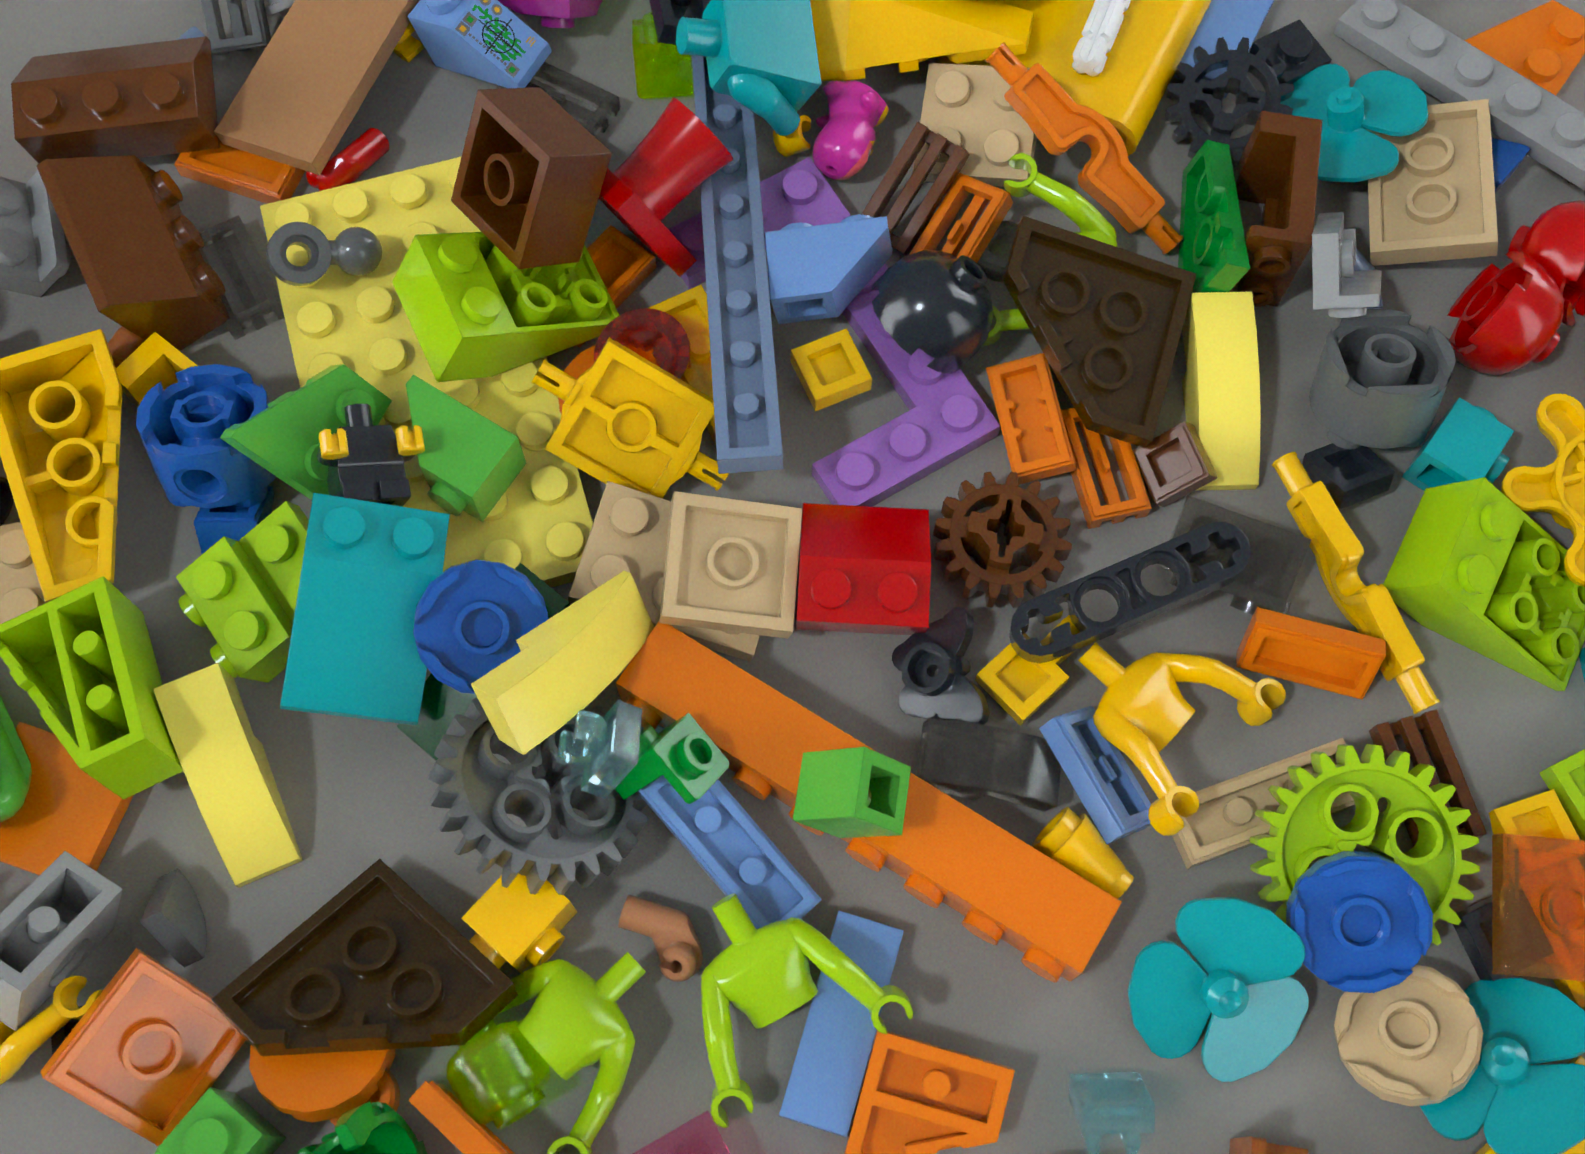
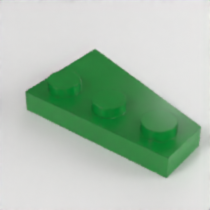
[1178,140,1250,293]

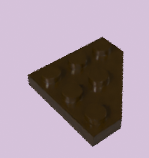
[1002,216,1196,448]
[211,859,518,1056]

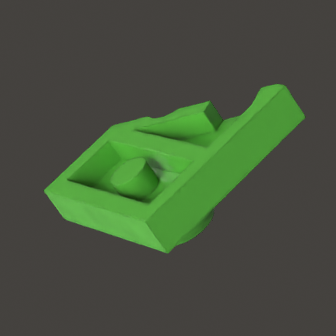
[220,364,392,500]

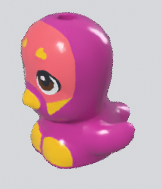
[812,81,889,180]

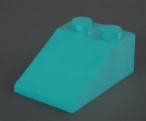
[280,493,450,726]

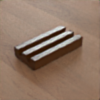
[861,122,970,256]
[1369,709,1487,846]

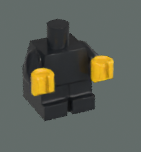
[317,404,425,507]

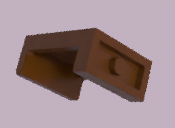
[1229,111,1322,307]

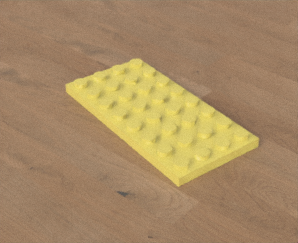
[260,157,593,588]

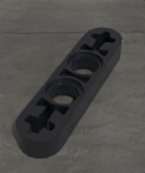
[1009,522,1251,663]

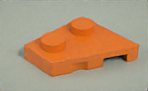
[1464,0,1585,96]
[844,1030,1015,1154]

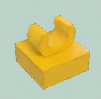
[790,328,872,411]

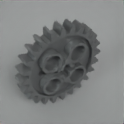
[429,698,648,895]

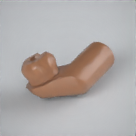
[619,895,703,982]

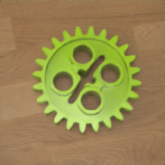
[1249,744,1480,946]

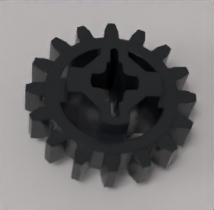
[1165,37,1294,168]

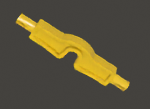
[1272,451,1441,714]

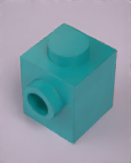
[1401,397,1514,491]

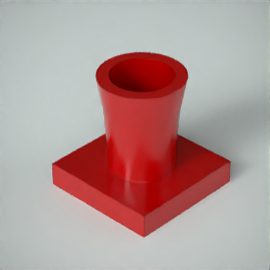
[598,97,734,277]

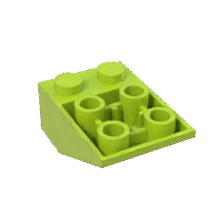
[392,232,624,383]
[1383,477,1585,691]

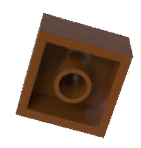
[451,87,612,269]

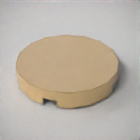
[1334,964,1483,1107]

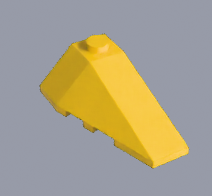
[810,0,1033,81]
[0,329,122,602]

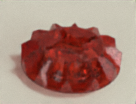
[594,308,691,379]

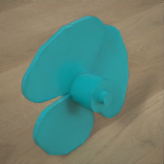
[1280,64,1428,182]
[1127,897,1309,1082]
[1419,978,1585,1154]

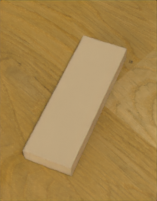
[1172,738,1356,869]

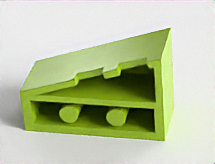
[0,576,183,800]

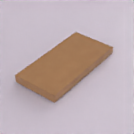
[214,0,420,175]

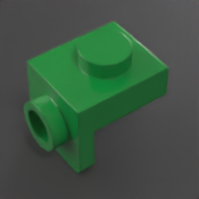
[607,712,730,804]

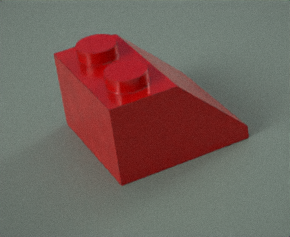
[796,503,931,635]

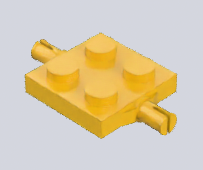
[531,337,729,498]

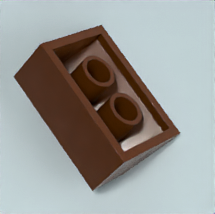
[11,36,220,163]
[36,155,231,351]

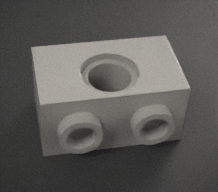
[0,851,123,1031]

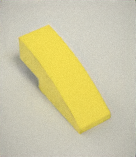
[1181,291,1261,491]
[471,571,654,755]
[153,663,303,888]

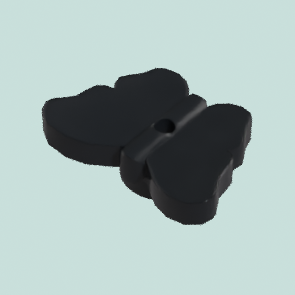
[892,607,990,726]

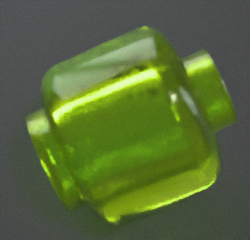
[444,1019,552,1130]

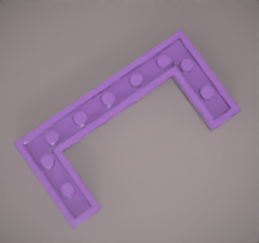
[669,157,1000,507]

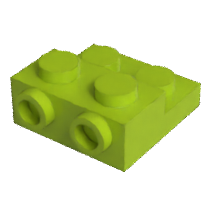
[176,501,309,683]

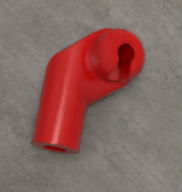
[306,128,390,191]

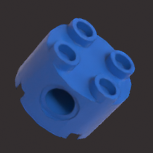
[136,364,276,508]

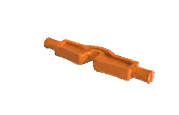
[985,42,1183,255]

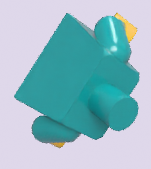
[676,0,822,157]

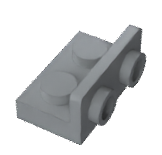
[0,170,71,297]
[1312,212,1382,318]

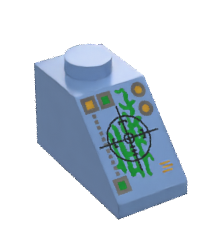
[407,0,552,88]

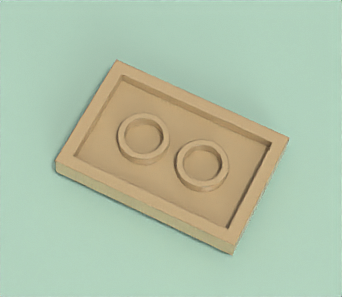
[1368,99,1498,266]
[568,481,760,662]

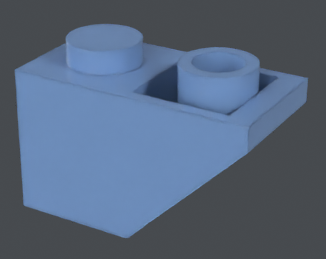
[765,215,892,324]

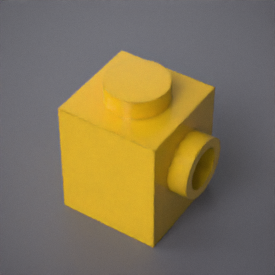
[461,874,577,973]

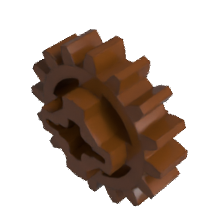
[933,472,1072,608]

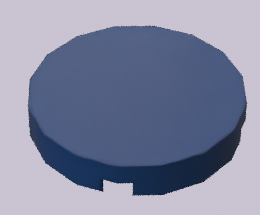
[413,559,549,694]
[1286,851,1433,993]

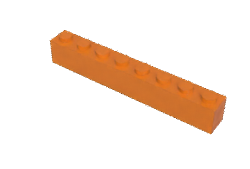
[616,621,1122,983]

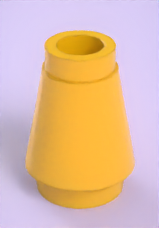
[1032,807,1134,899]

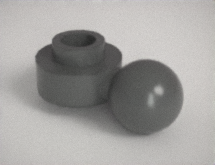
[266,222,382,286]

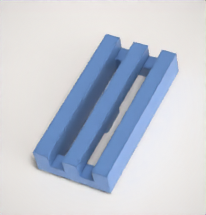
[1039,706,1151,845]

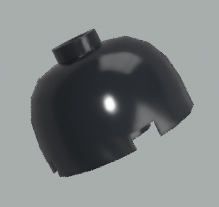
[871,249,993,374]

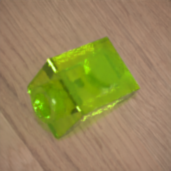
[632,12,693,99]

